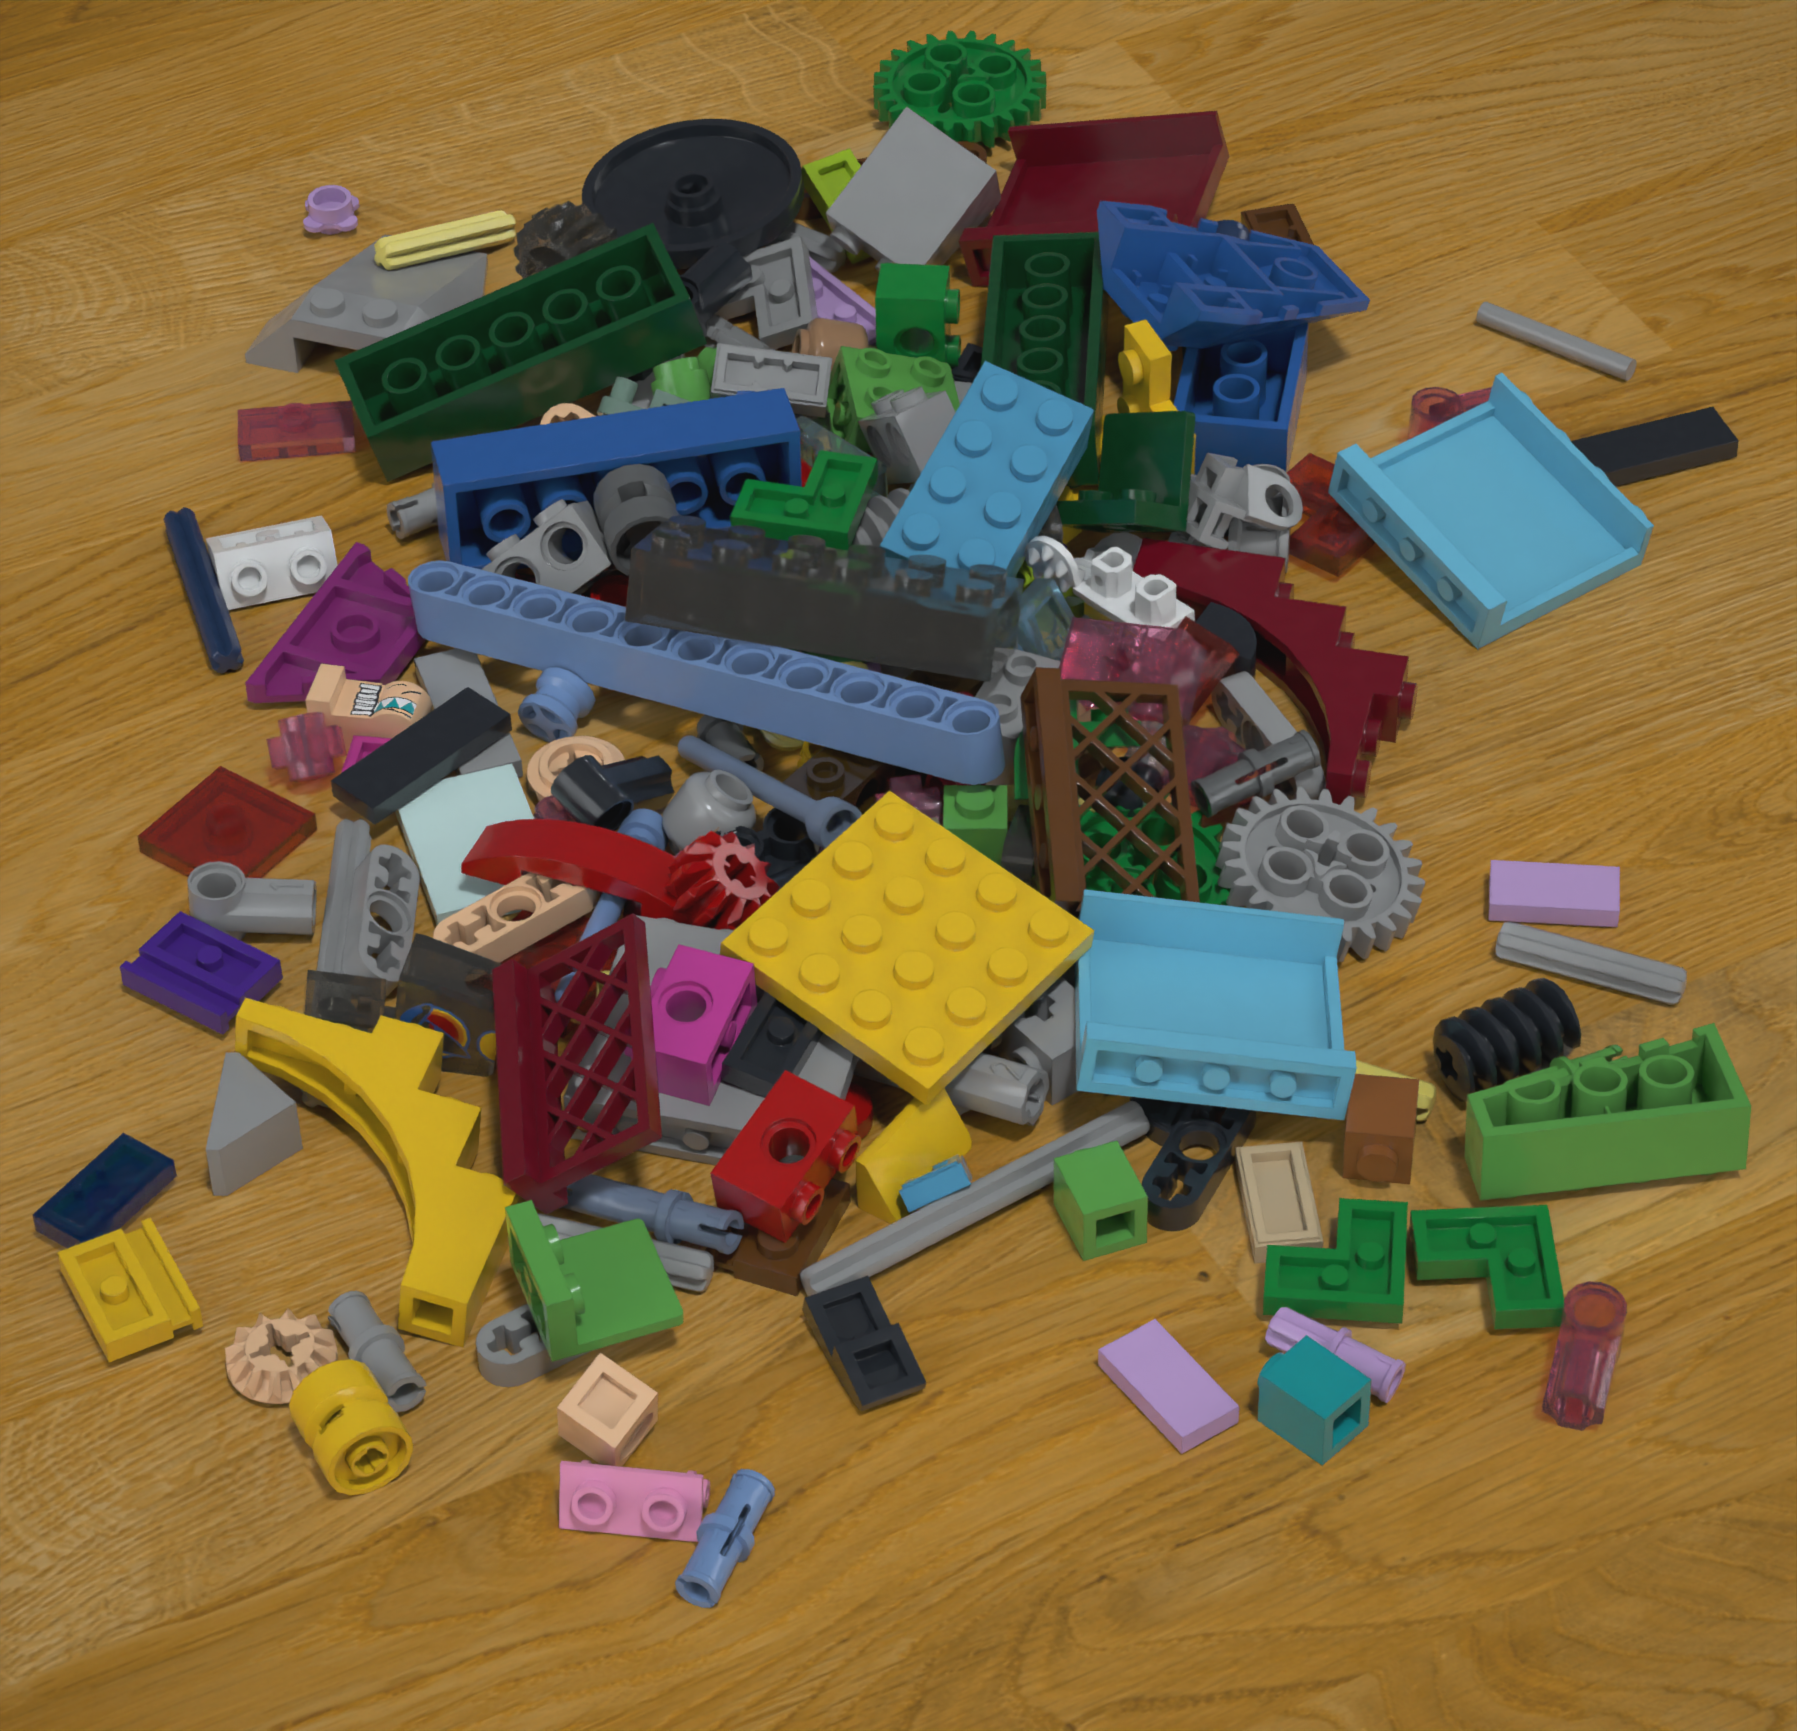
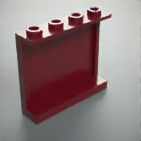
[958,111,1230,287]

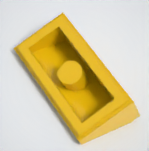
[855,1088,972,1224]

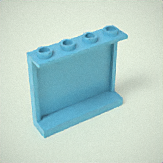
[1328,373,1654,649]
[1074,889,1357,1120]

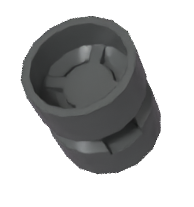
[594,464,687,578]

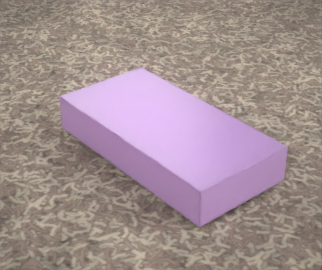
[1488,860,1620,927]
[1098,1319,1239,1454]

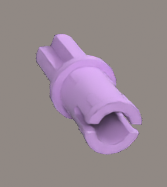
[1265,1307,1406,1403]

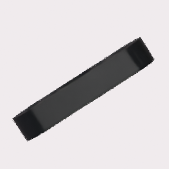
[1142,1103,1256,1231]

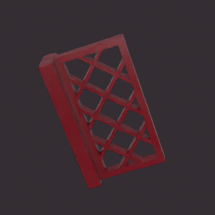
[492,913,662,1215]

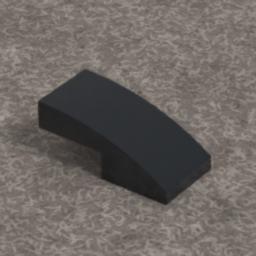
[802,1275,927,1411]

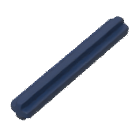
[163,507,244,674]

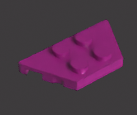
[245,542,426,703]

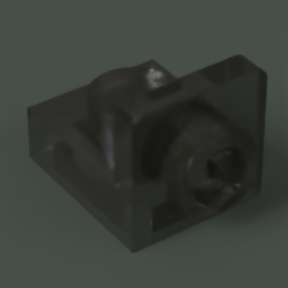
[303,970,397,1033]

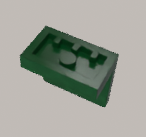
[1052,411,1196,533]

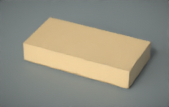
[1235,1142,1323,1263]

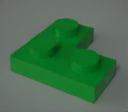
[730,450,878,551]
[1263,1198,1408,1324]
[1409,1205,1566,1329]

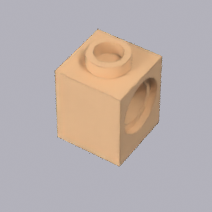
[557,1353,658,1467]

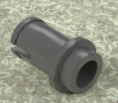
[697,715,764,771]

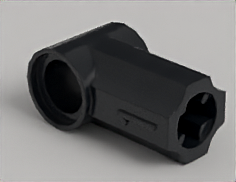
[551,755,675,831]

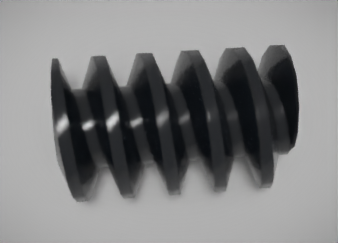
[1433,978,1581,1102]

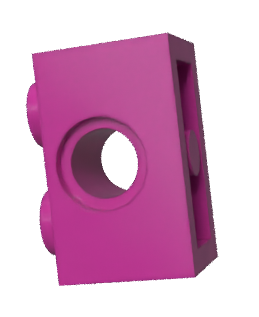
[624,944,757,1106]

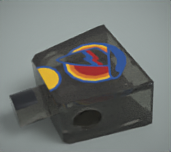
[394,933,501,1077]

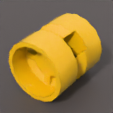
[289,1359,413,1495]

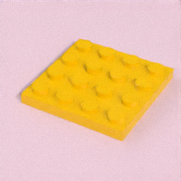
[720,791,1095,1105]

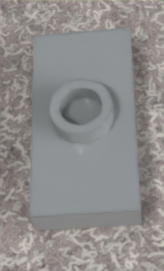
[710,343,832,418]

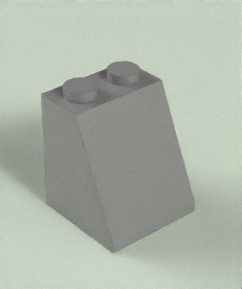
[826,107,1001,272]

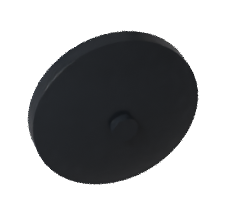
[582,119,804,269]

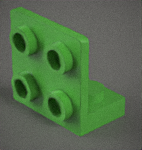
[825,346,960,456]
[505,1200,684,1362]

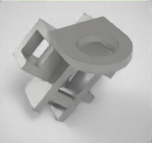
[1168,453,1303,549]

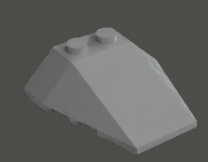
[245,234,488,373]

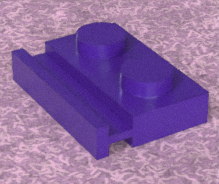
[120,911,283,1034]

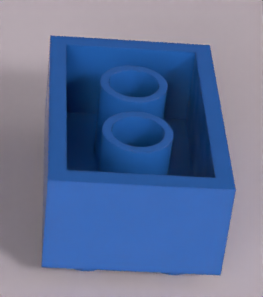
[1174,324,1309,475]

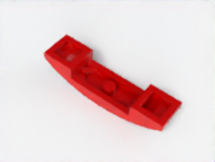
[461,819,690,925]

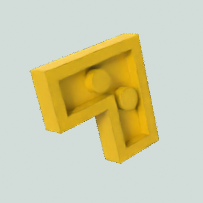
[1117,319,1196,474]

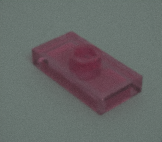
[238,400,356,461]

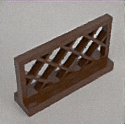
[1020,667,1200,919]

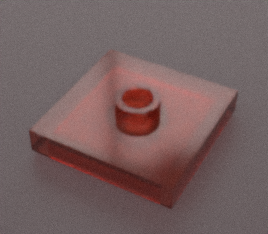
[137,766,318,878]

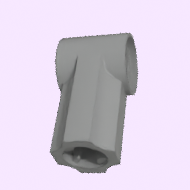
[187,861,317,940]

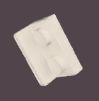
[206,515,338,610]

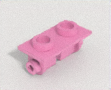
[559,1460,710,1542]

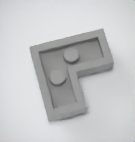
[714,236,818,350]

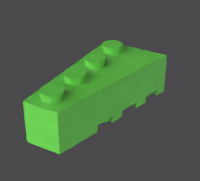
[1464,1023,1751,1201]

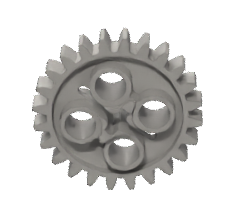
[1215,787,1425,962]

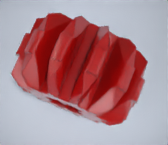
[665,831,779,930]

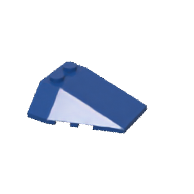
[1097,201,1370,351]

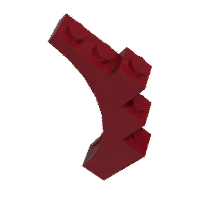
[1133,538,1418,805]

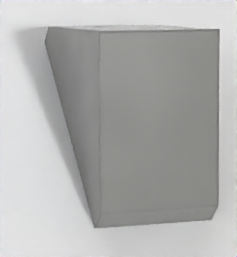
[206,1052,303,1196]

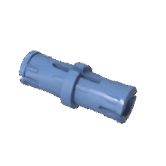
[675,1469,775,1608]

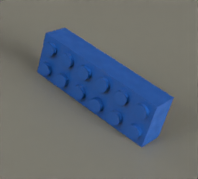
[431,388,802,569]

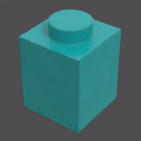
[1257,1335,1372,1466]

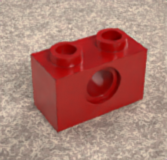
[710,1070,861,1243]

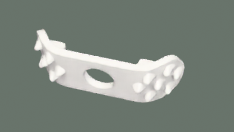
[1025,532,1142,592]

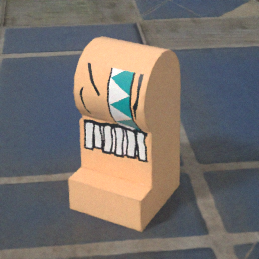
[306,664,432,749]

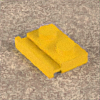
[57,1217,203,1362]

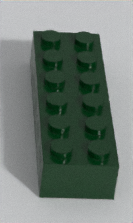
[334,223,707,482]
[981,232,1109,488]

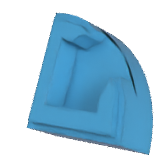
[899,1154,973,1212]

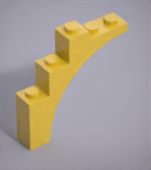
[235,998,519,1348]

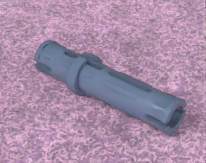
[558,1174,744,1254]

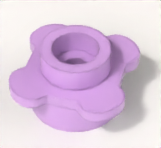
[303,185,359,235]

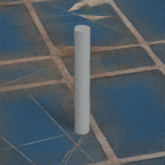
[1476,302,1637,381]

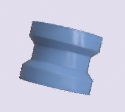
[518,667,596,743]

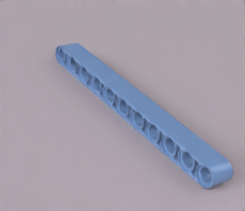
[408,560,1005,785]

